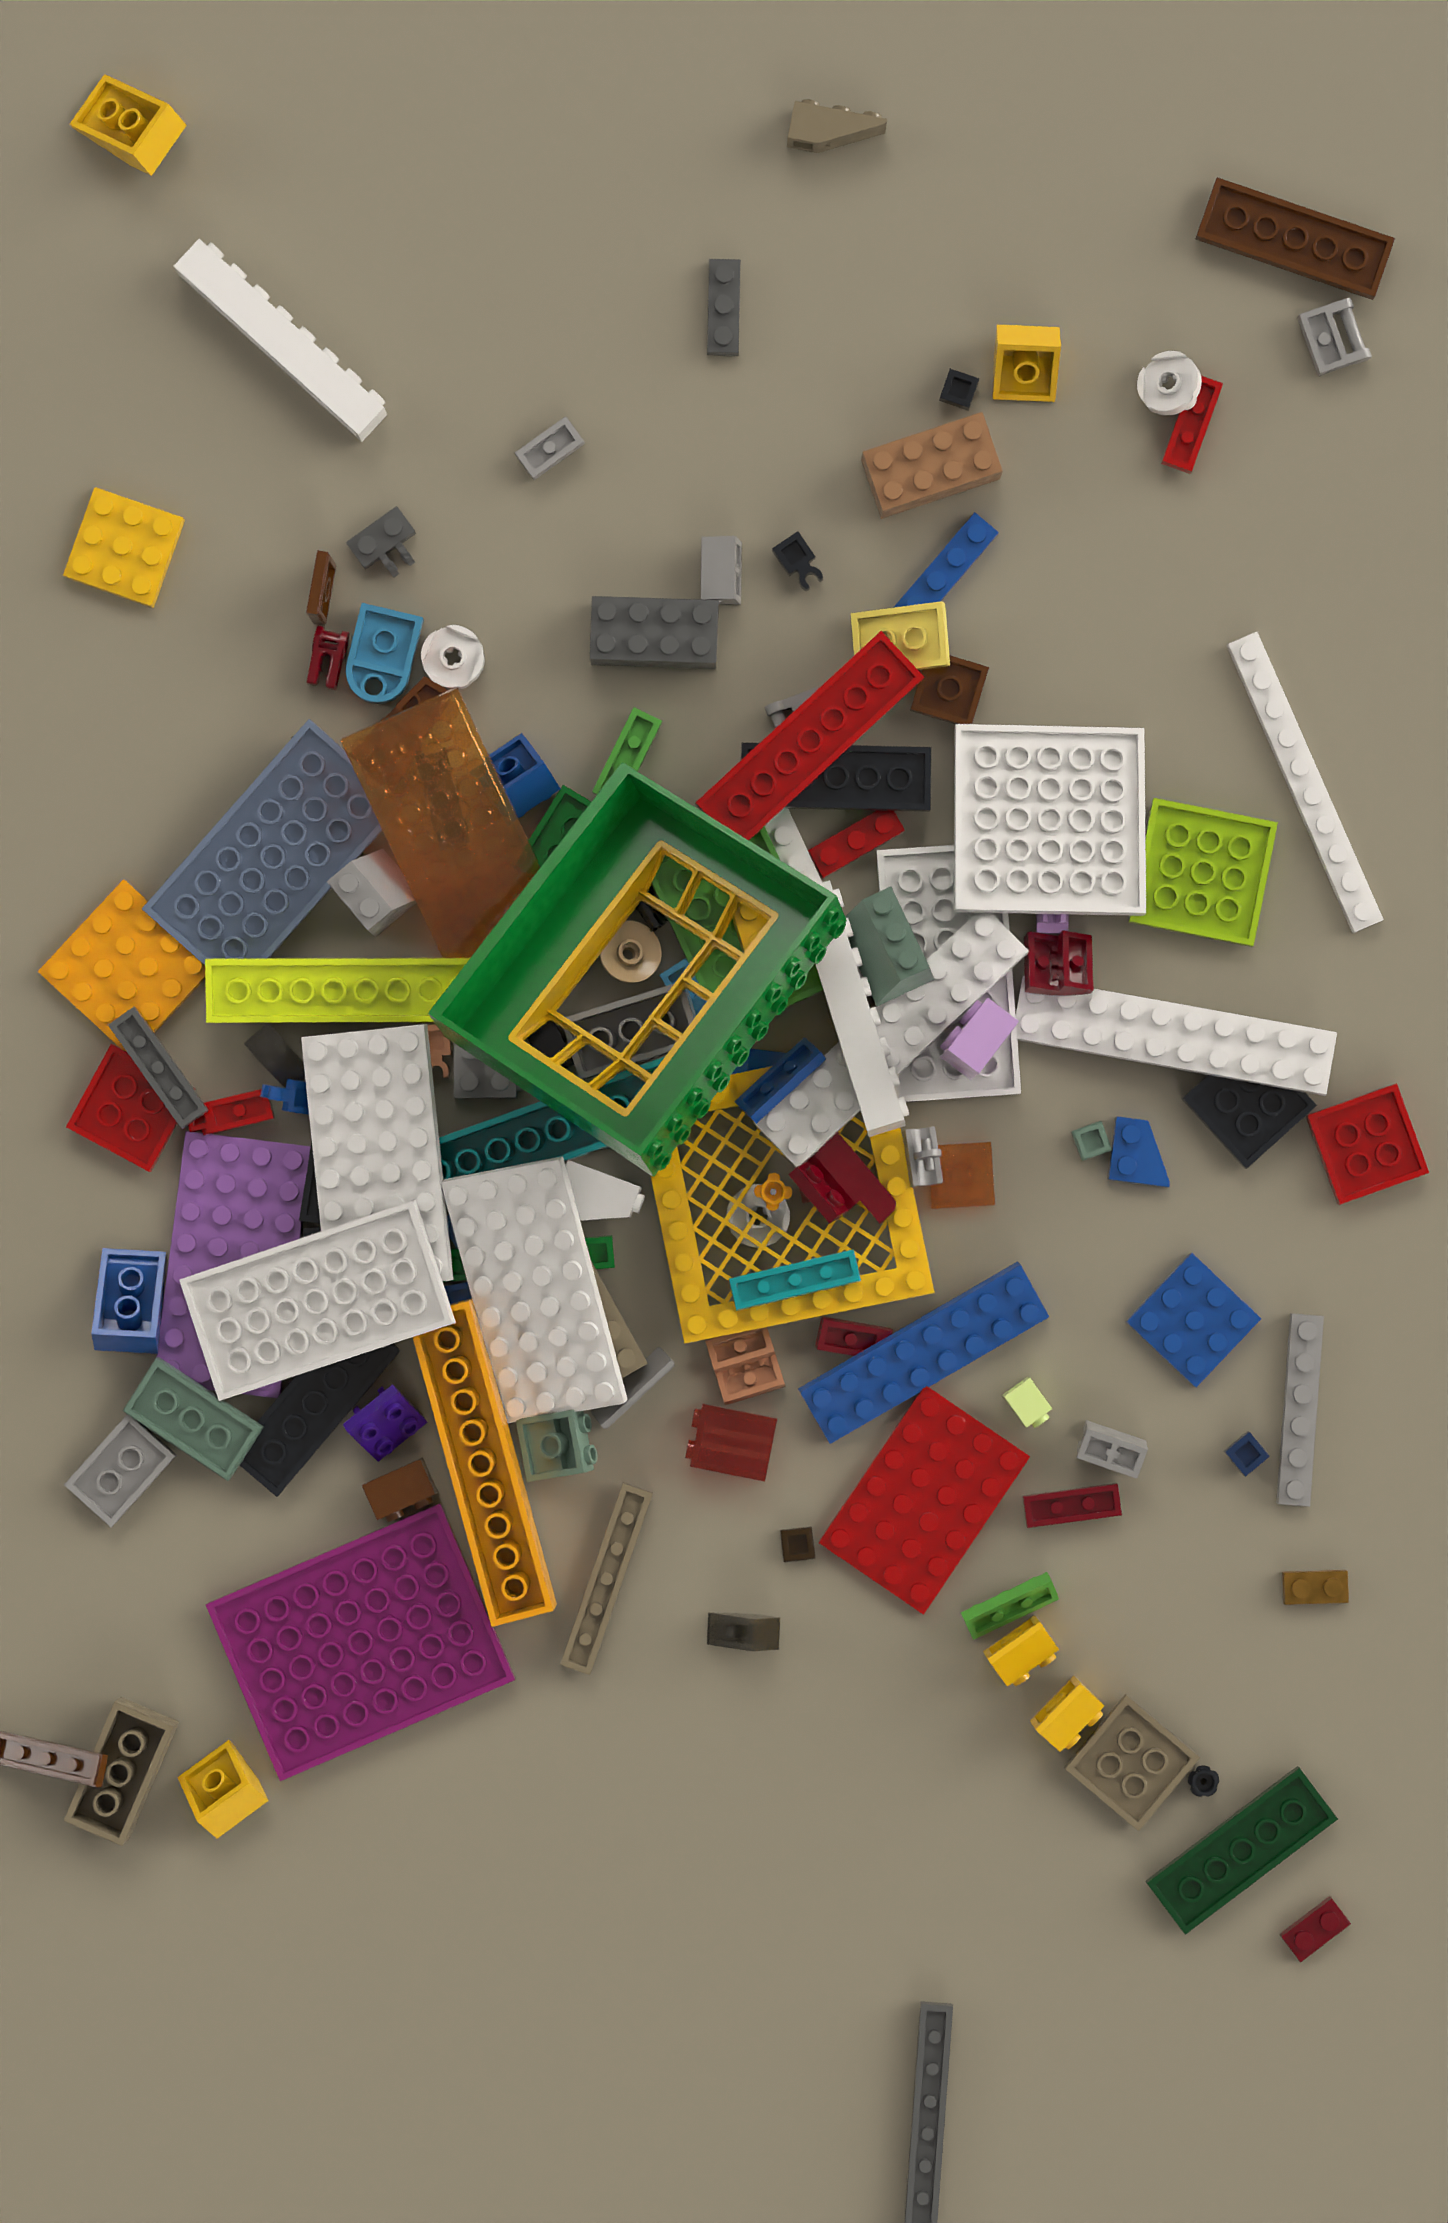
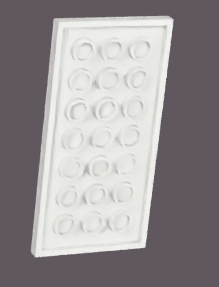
[876,845,1021,1102]
[301,1024,453,1281]
[441,1156,628,1423]
[179,1200,456,1401]

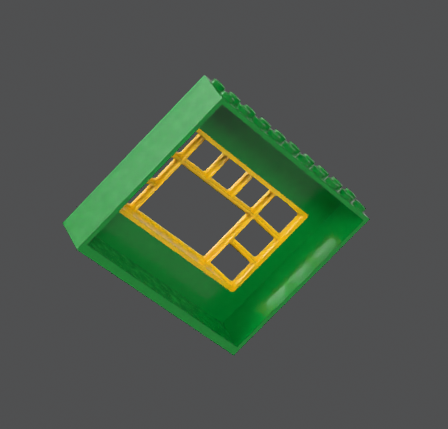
[428,762,847,1177]

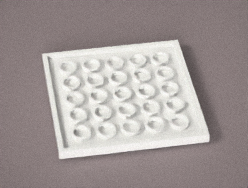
[954,724,1146,916]

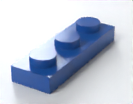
[734,1037,826,1124]

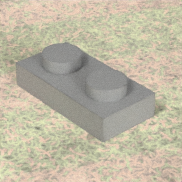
[515,416,585,480]

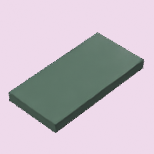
[123,1357,264,1481]

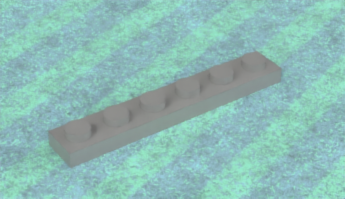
[1276,1313,1324,1507]

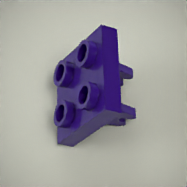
[342,1384,428,1462]

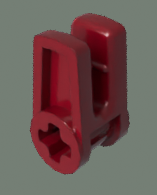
[306,625,350,690]

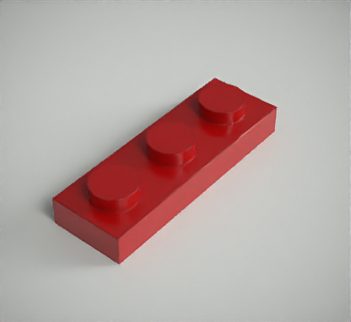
[1161,376,1223,474]
[808,811,905,879]

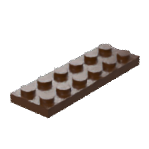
[1195,177,1395,300]

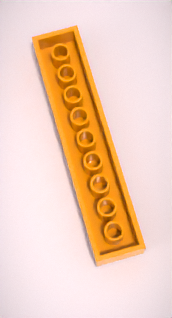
[413,1298,557,1627]

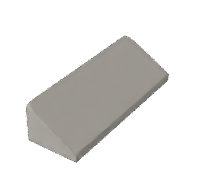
[591,1347,675,1429]

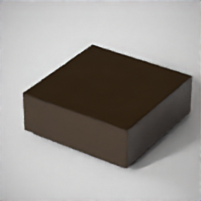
[780,1526,816,1562]

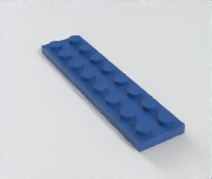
[798,1261,1049,1444]

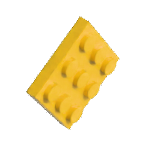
[63,487,185,608]

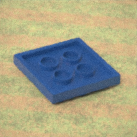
[1126,1253,1262,1388]

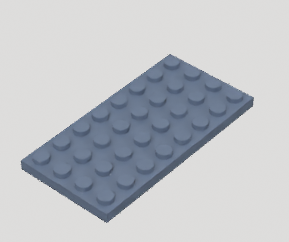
[142,719,405,965]

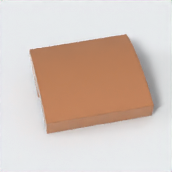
[705,1327,786,1406]

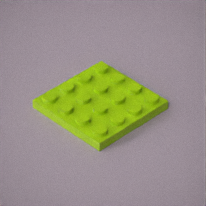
[1128,798,1278,947]

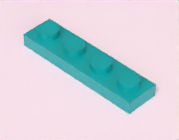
[729,1249,861,1311]

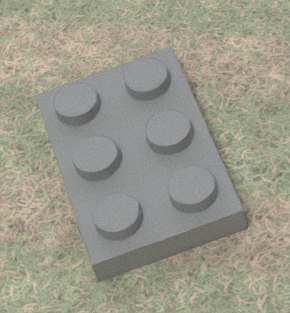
[64,1414,177,1527]

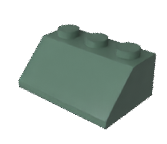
[845,886,935,1007]

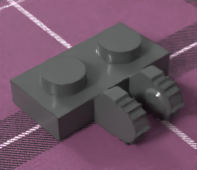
[346,506,416,578]

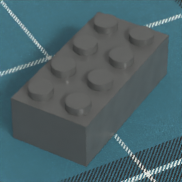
[590,596,719,669]

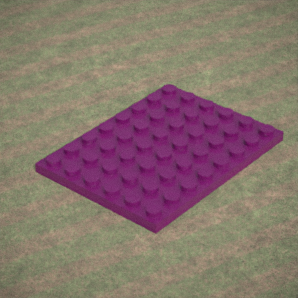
[205,1503,516,1781]

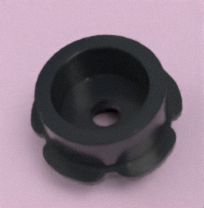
[1188,1765,1219,1797]

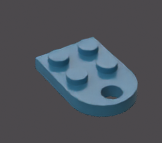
[346,603,424,704]

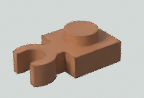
[428,1024,452,1078]

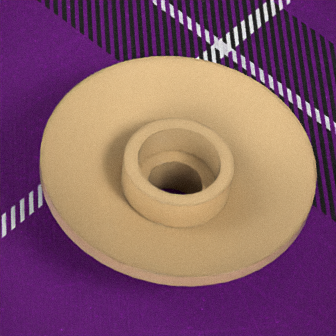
[599,921,662,983]

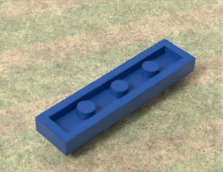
[893,512,999,608]

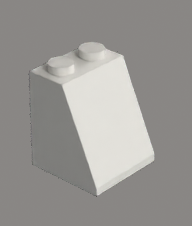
[566,1160,645,1221]

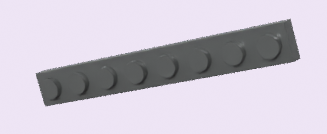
[904,2001,953,2223]

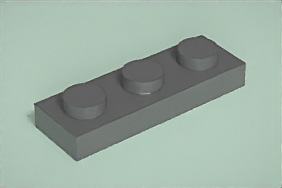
[707,259,741,356]

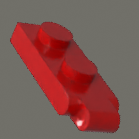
[188,1089,275,1136]

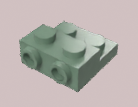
[516,1409,597,1482]

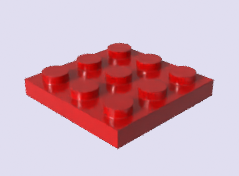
[66,1044,196,1172]
[1306,1083,1429,1205]

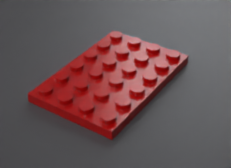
[818,1386,1031,1615]

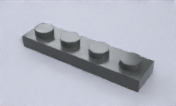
[108,1007,209,1129]

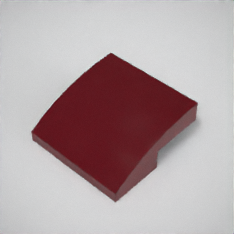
[1024,930,1094,995]

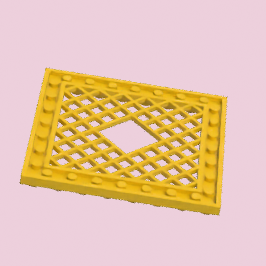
[651,1066,935,1344]

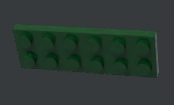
[1145,1766,1338,1935]

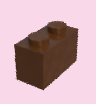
[362,1457,438,1522]

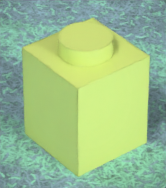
[1002,1377,1052,1428]

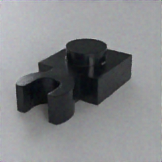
[772,531,823,592]

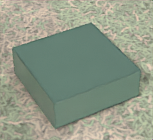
[1071,1121,1112,1161]

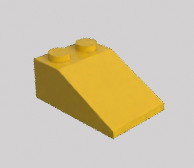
[69,74,187,176]

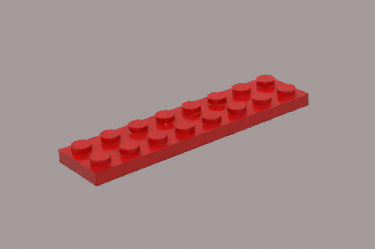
[695,631,924,840]

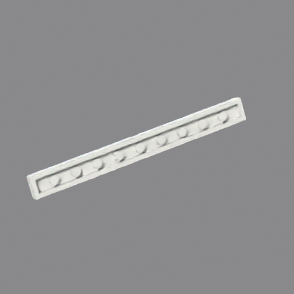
[1227,632,1384,933]

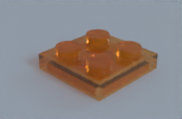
[930,1142,995,1209]

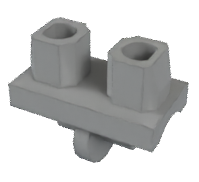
[902,1127,943,1187]

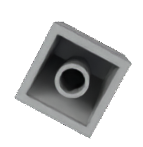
[327,849,424,937]

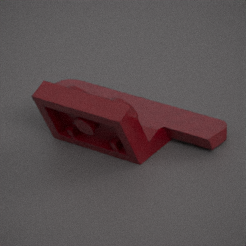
[788,1132,896,1224]

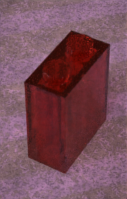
[685,1402,777,1482]

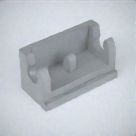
[701,536,742,605]
[1076,1420,1148,1478]

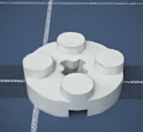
[1137,351,1202,415]
[421,625,485,690]
[727,1184,790,1248]

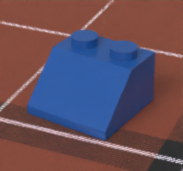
[470,733,561,824]

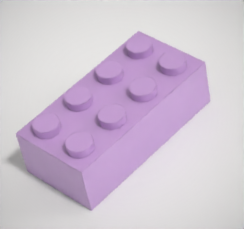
[940,998,1019,1080]

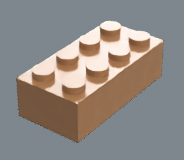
[861,412,1003,519]

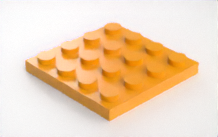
[38,879,205,1052]

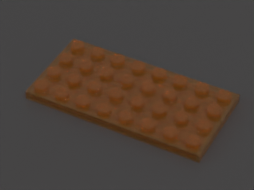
[340,687,541,958]

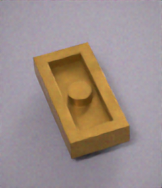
[1282,1570,1349,1605]

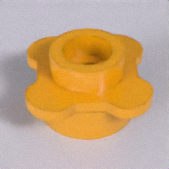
[754,1173,792,1211]

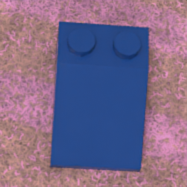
[91,1248,166,1354]

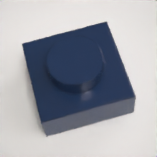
[1224,1431,1270,1477]

